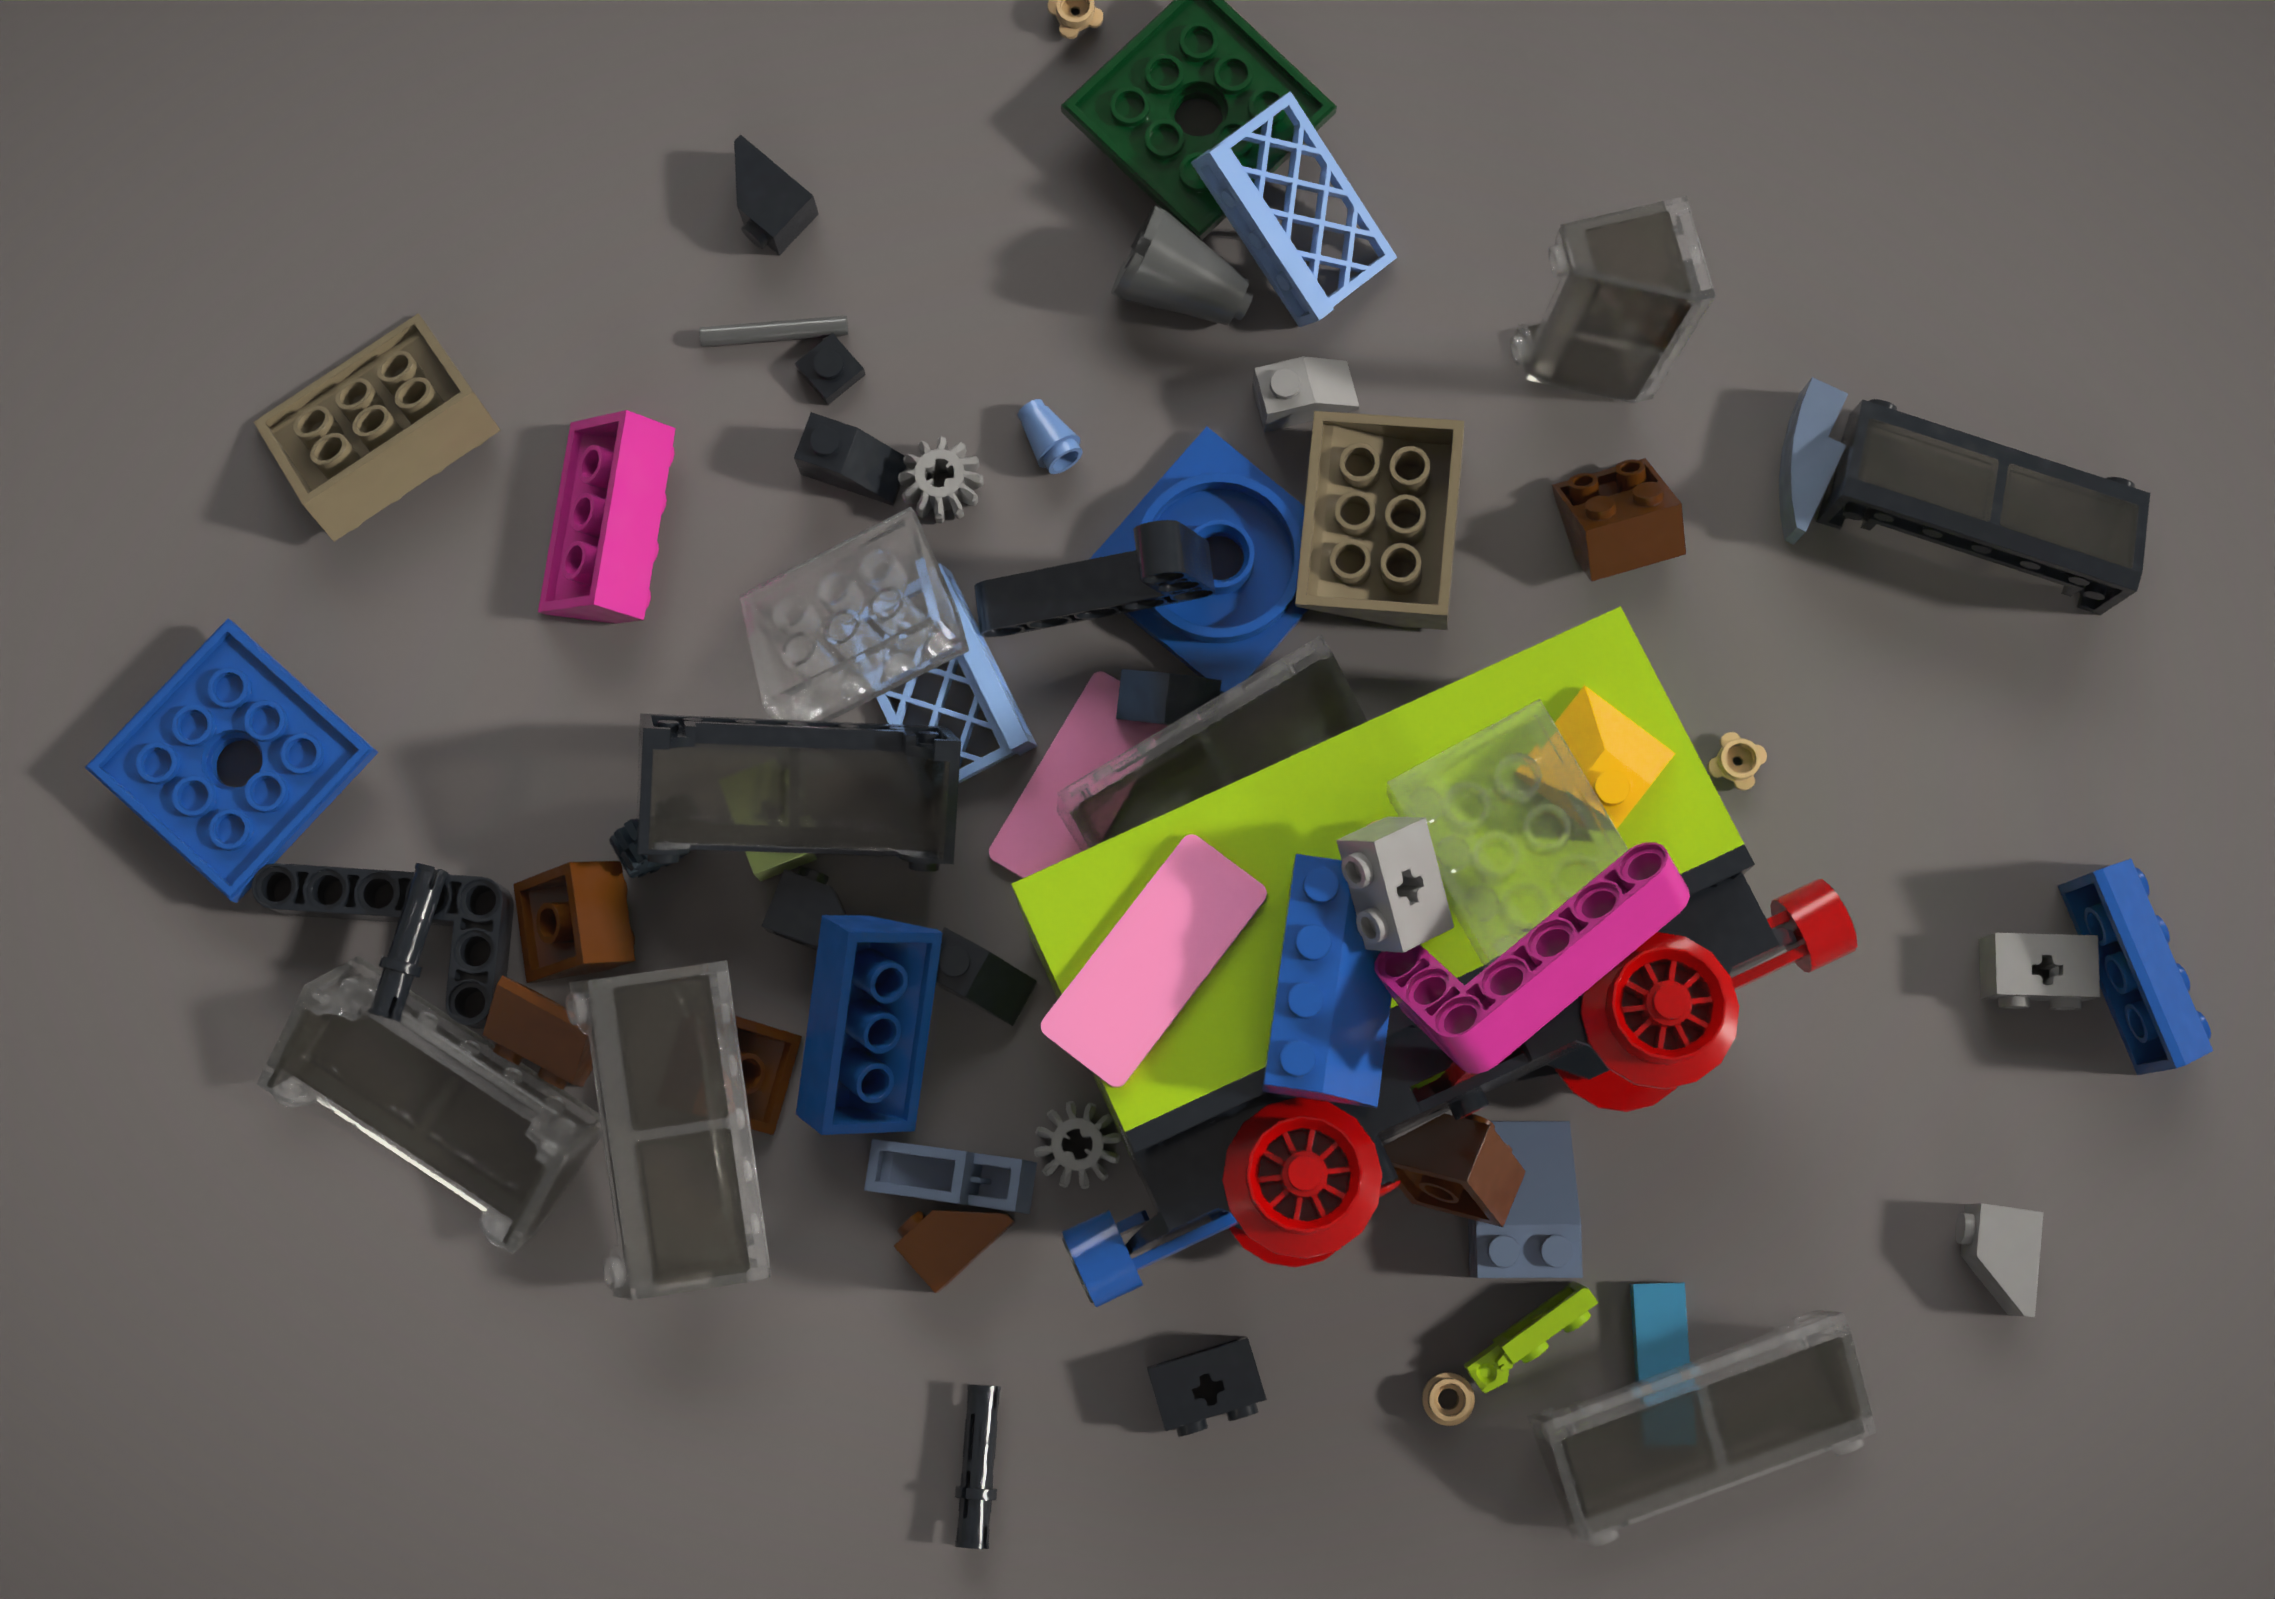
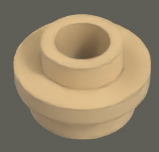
[1422,1372,1475,1426]

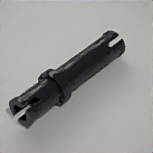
[368,863,449,1022]
[955,1384,1001,1549]

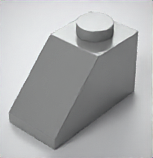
[1252,356,1360,432]
[1955,1203,2044,1317]

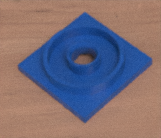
[1090,426,1310,702]
[85,618,379,903]

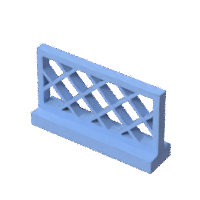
[1191,91,1397,327]
[840,563,1037,800]

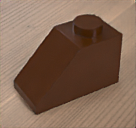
[894,1210,1015,1293]

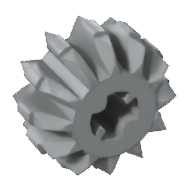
[898,436,984,523]
[1034,1101,1121,1189]

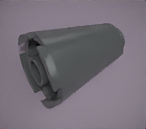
[1111,206,1253,325]

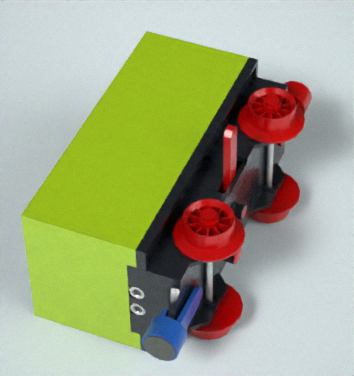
[1011,606,1858,1307]

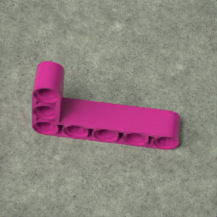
[1375,842,1690,1074]

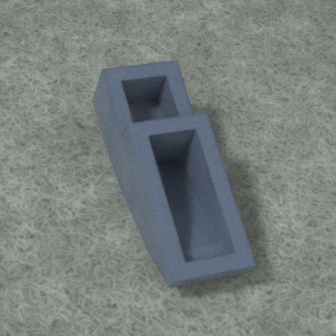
[1779,377,1848,545]
[864,1139,1037,1214]

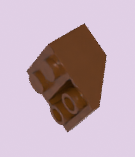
[1552,458,1686,582]

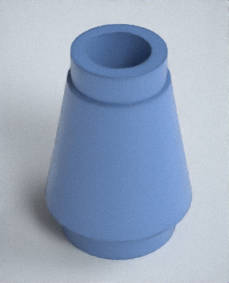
[1017,399,1083,474]

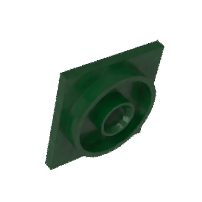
[1061,0,1337,241]

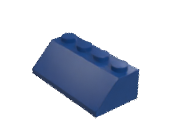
[1262,854,1392,1108]
[2058,858,2213,1075]
[796,915,943,1135]

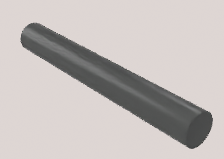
[699,316,849,347]

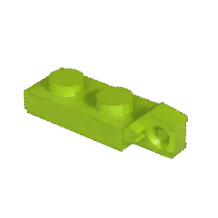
[1464,1281,1598,1393]

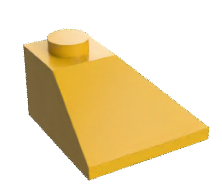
[1515,685,1676,842]

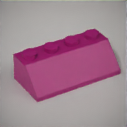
[538,410,676,624]

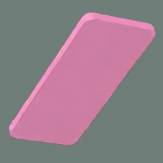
[989,671,1168,878]
[1041,834,1267,1088]

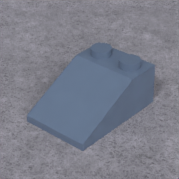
[1468,1121,1583,1278]

